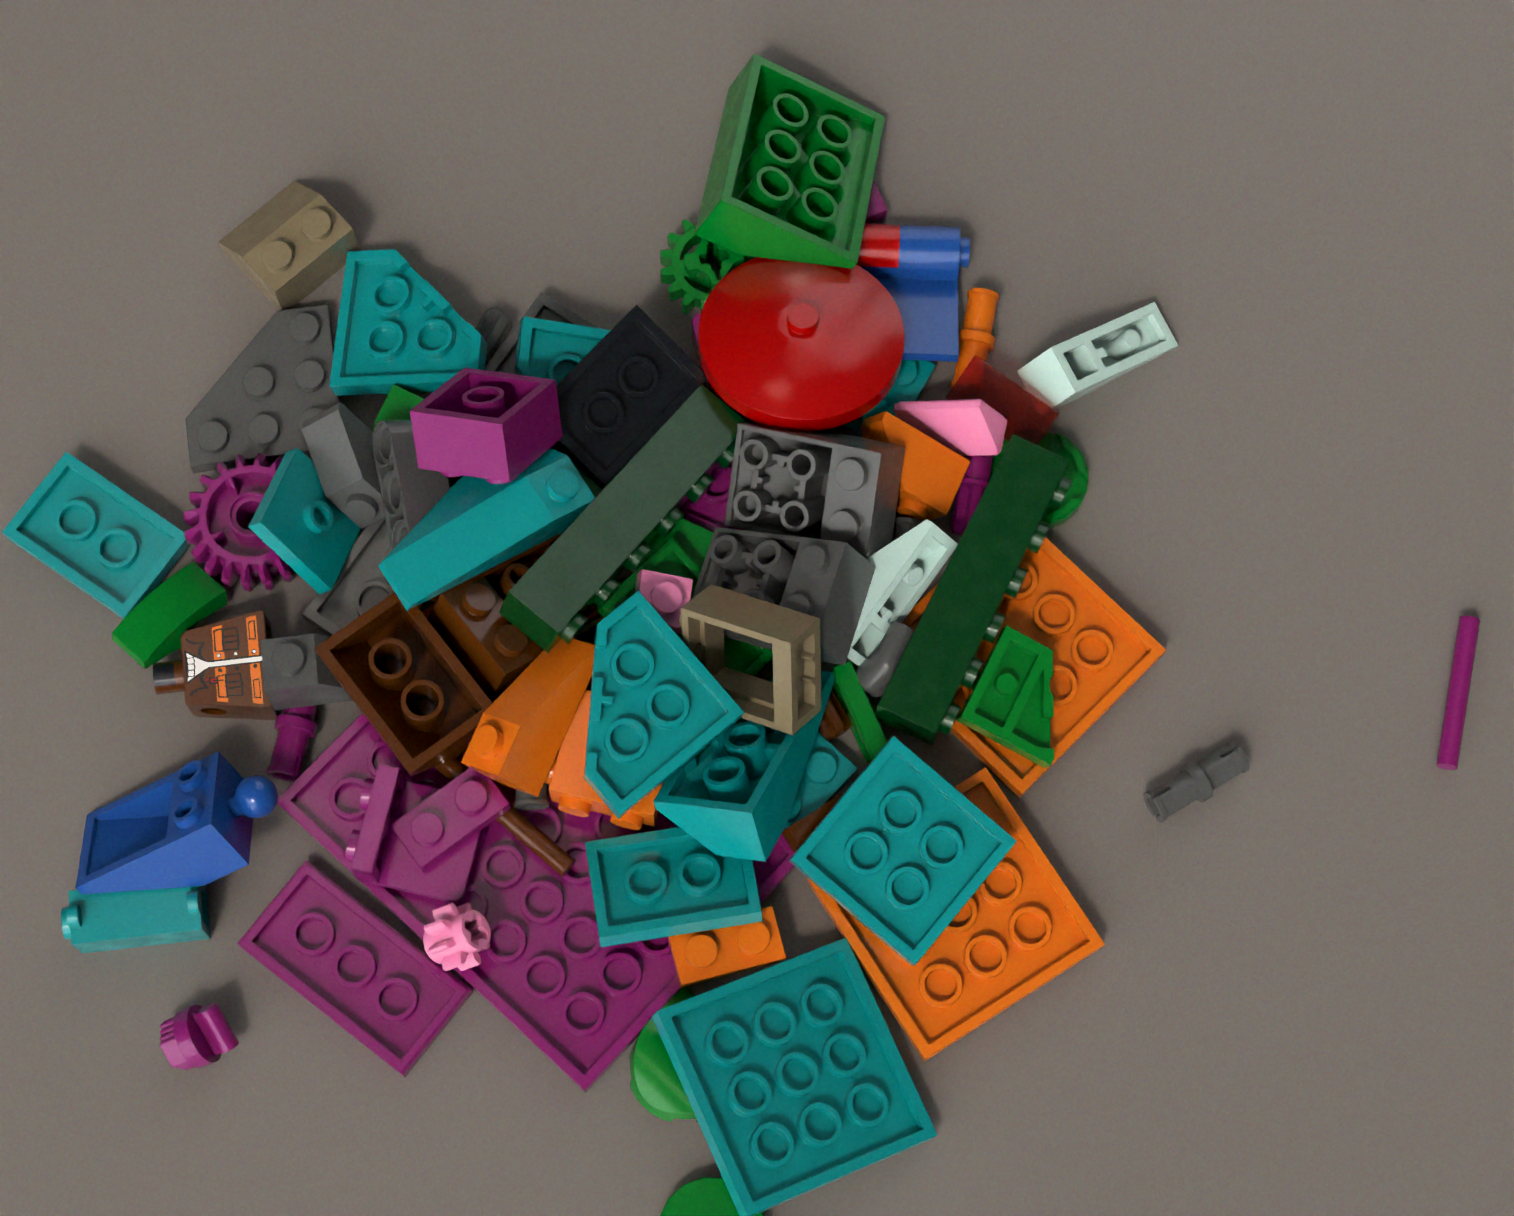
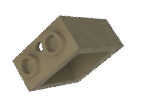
[679,584,821,735]

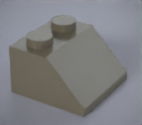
[218,181,360,310]

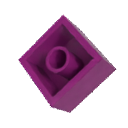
[410,368,563,484]

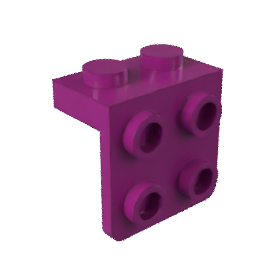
[345,764,482,902]

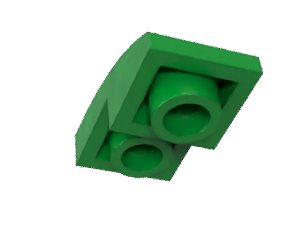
[112,562,227,669]

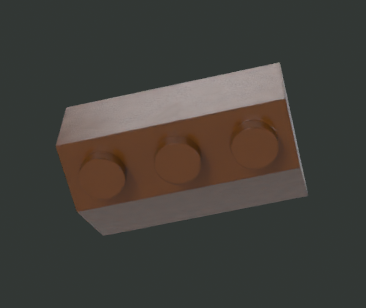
[314,592,492,776]

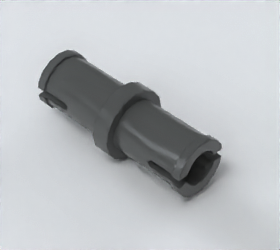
[1143,741,1250,823]

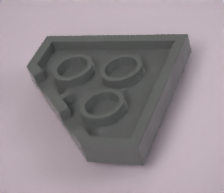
[185,304,340,473]

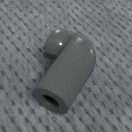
[856,621,914,697]

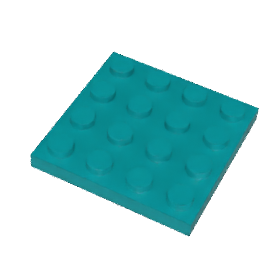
[652,938,937,1216]

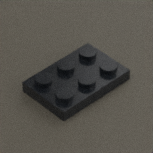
[555,305,708,488]

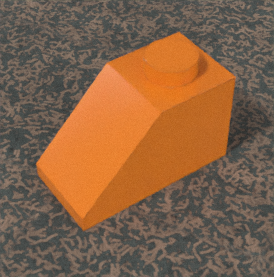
[860,411,971,521]

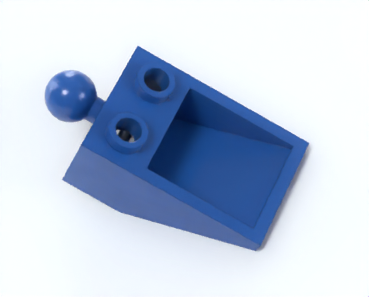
[75,751,278,895]

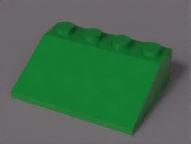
[694,53,885,269]

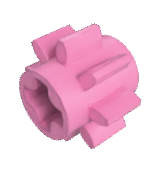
[423,902,491,971]

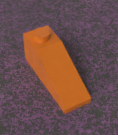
[461,639,594,797]

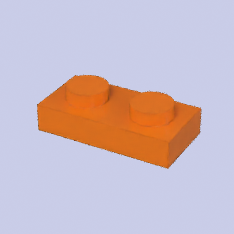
[667,906,786,988]

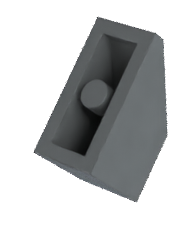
[301,402,385,529]
[260,633,353,710]

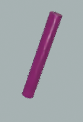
[1436,616,1480,770]

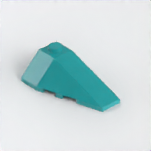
[378,448,595,610]
[653,671,835,862]

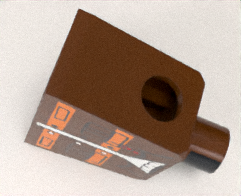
[153,610,279,720]

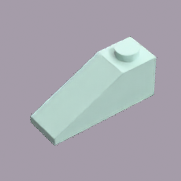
[1017,302,1179,415]
[847,519,958,667]

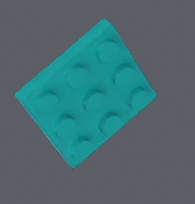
[788,736,1017,966]

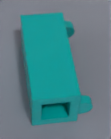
[61,885,211,953]

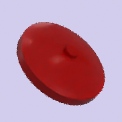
[698,257,905,431]

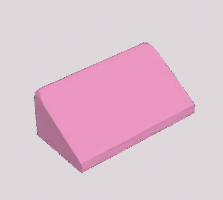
[893,399,1008,456]

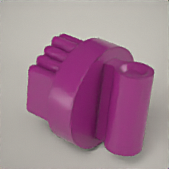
[160,1002,239,1070]

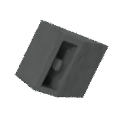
[725,423,905,556]
[692,527,876,665]

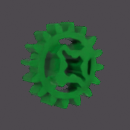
[660,219,756,315]

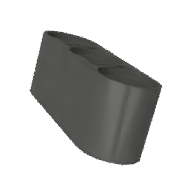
[372,419,450,550]

